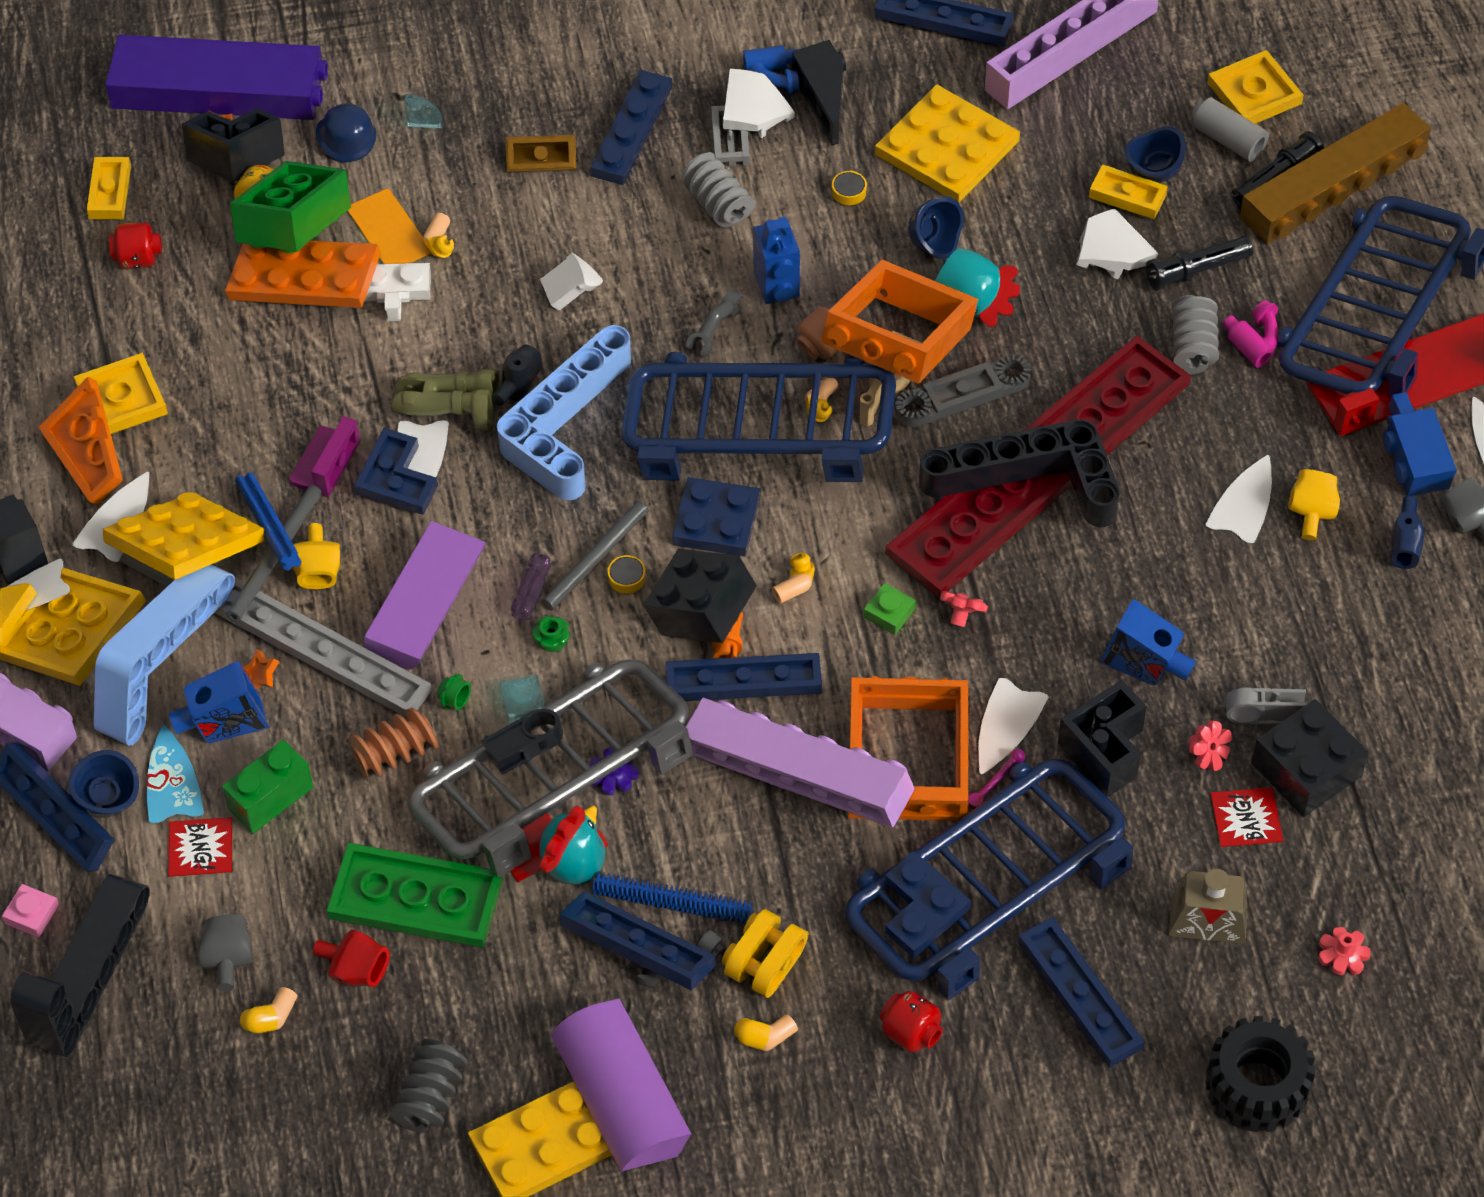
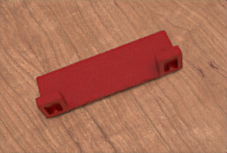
[1306,314,1484,437]

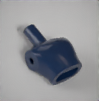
[1391,496,1425,569]

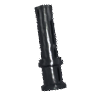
[1232,131,1324,208]
[1145,235,1253,291]

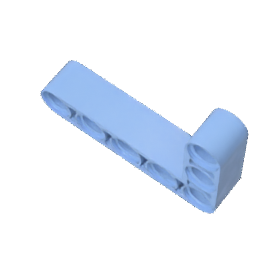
[497,325,631,500]
[94,565,235,746]

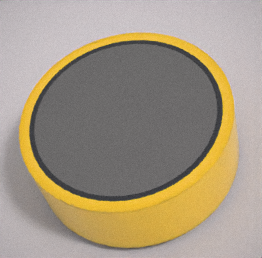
[832,171,867,206]
[608,555,646,594]

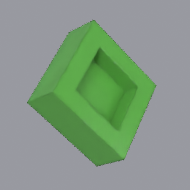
[864,583,916,635]

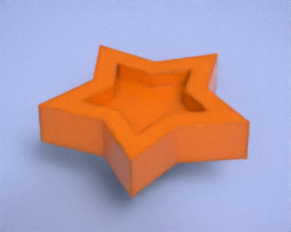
[243,649,280,690]

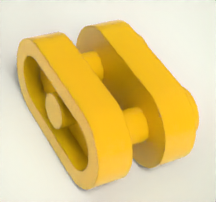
[722,909,808,998]

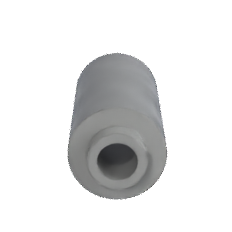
[1191,97,1269,162]

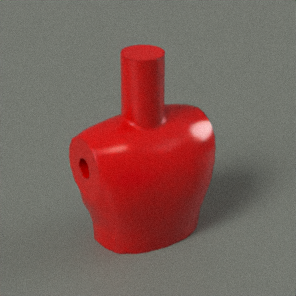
[313,930,390,987]

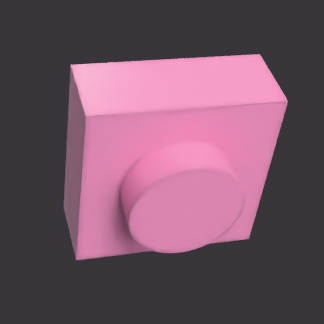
[2,884,59,938]

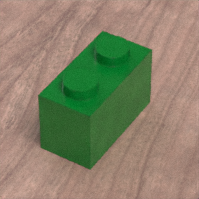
[222,739,314,834]

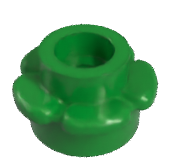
[532,616,570,652]
[437,674,471,711]

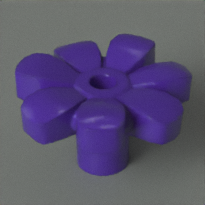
[589,748,639,795]

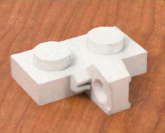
[365,263,431,322]

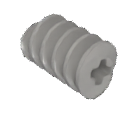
[682,152,755,228]
[1172,295,1219,375]

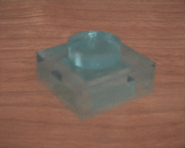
[500,675,546,723]

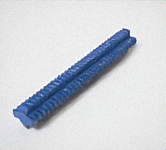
[235,473,302,571]
[592,871,753,924]

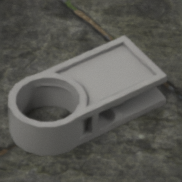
[1225,688,1307,725]

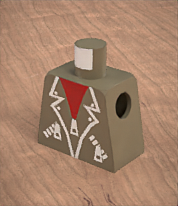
[1168,869,1248,944]

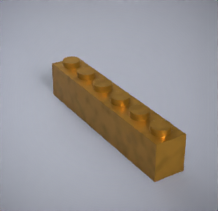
[1240,102,1431,245]

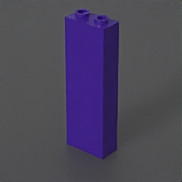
[106,35,328,120]

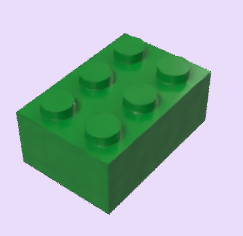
[230,161,351,253]

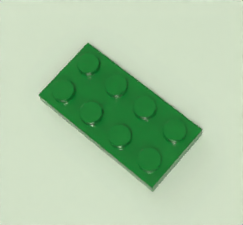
[326,843,504,948]

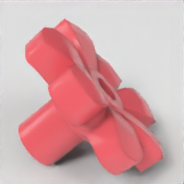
[940,591,988,627]
[1189,721,1232,771]
[1318,927,1371,975]

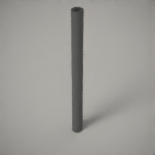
[226,485,322,622]

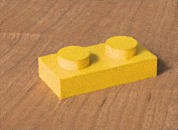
[87,157,131,219]
[1089,164,1168,219]

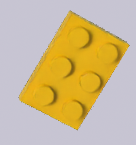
[468,1081,612,1197]

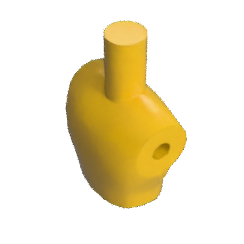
[1288,469,1340,540]
[293,523,340,590]

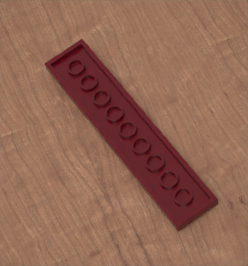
[885,335,1191,598]

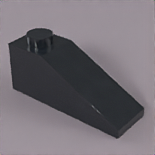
[792,40,846,146]

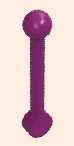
[968,748,1025,809]

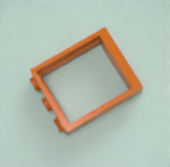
[821,260,978,384]
[848,676,968,821]

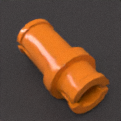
[712,612,743,659]

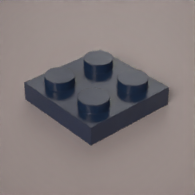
[672,477,760,557]

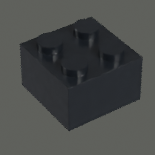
[643,549,757,643]
[1251,699,1369,817]

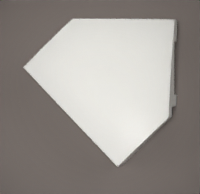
[723,69,795,138]
[1076,209,1158,279]

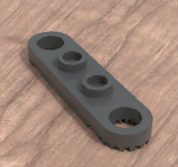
[895,354,1031,427]

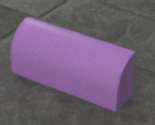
[364,521,486,670]
[551,999,691,1171]

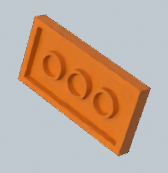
[225,240,381,308]

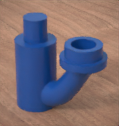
[743,45,799,95]

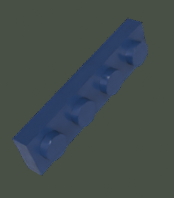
[875,0,1014,47]
[590,70,672,185]
[666,653,822,701]
[0,743,115,872]
[560,891,715,991]
[1018,916,1145,1068]

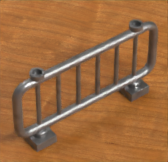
[407,659,694,878]

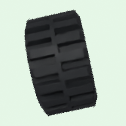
[1205,1016,1316,1132]

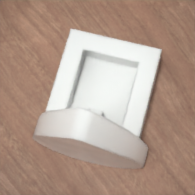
[540,252,603,311]

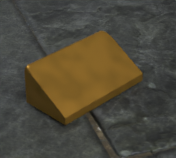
[506,135,576,172]

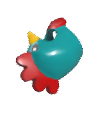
[935,247,1020,328]
[539,806,608,885]

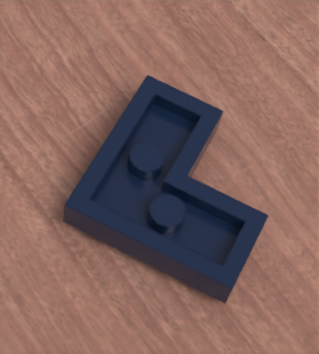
[354,428,438,515]
[885,850,971,958]

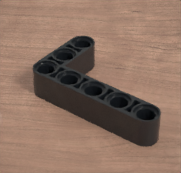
[919,419,1120,527]
[10,874,150,1057]

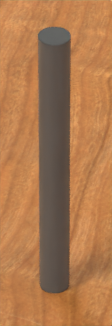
[541,501,648,611]

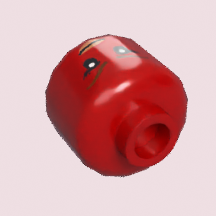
[109,222,162,269]
[880,991,943,1053]

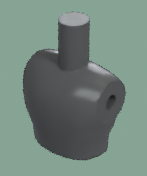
[1440,477,1484,536]
[199,914,253,991]

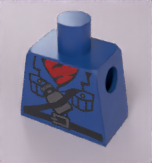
[1100,599,1196,685]
[169,661,269,743]

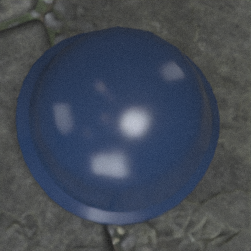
[316,103,377,163]
[1125,126,1186,183]
[908,197,964,259]
[69,750,139,818]

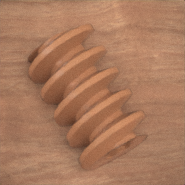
[350,707,439,782]

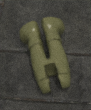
[391,369,500,431]

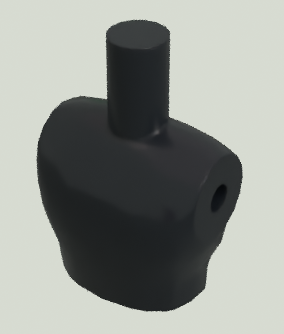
[491,344,541,406]

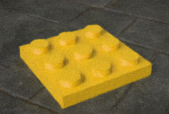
[875,84,1020,203]
[103,492,265,580]
[0,568,146,686]

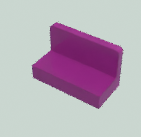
[289,416,360,498]

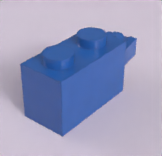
[753,217,800,305]
[1383,392,1457,496]

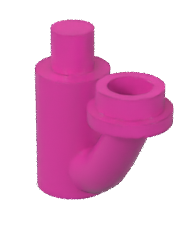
[1222,300,1279,368]

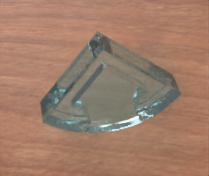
[404,94,443,128]

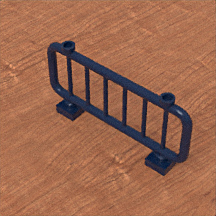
[1277,196,1484,398]
[622,352,896,482]
[845,759,1133,1001]

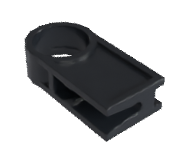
[481,708,563,775]

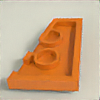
[38,377,123,505]

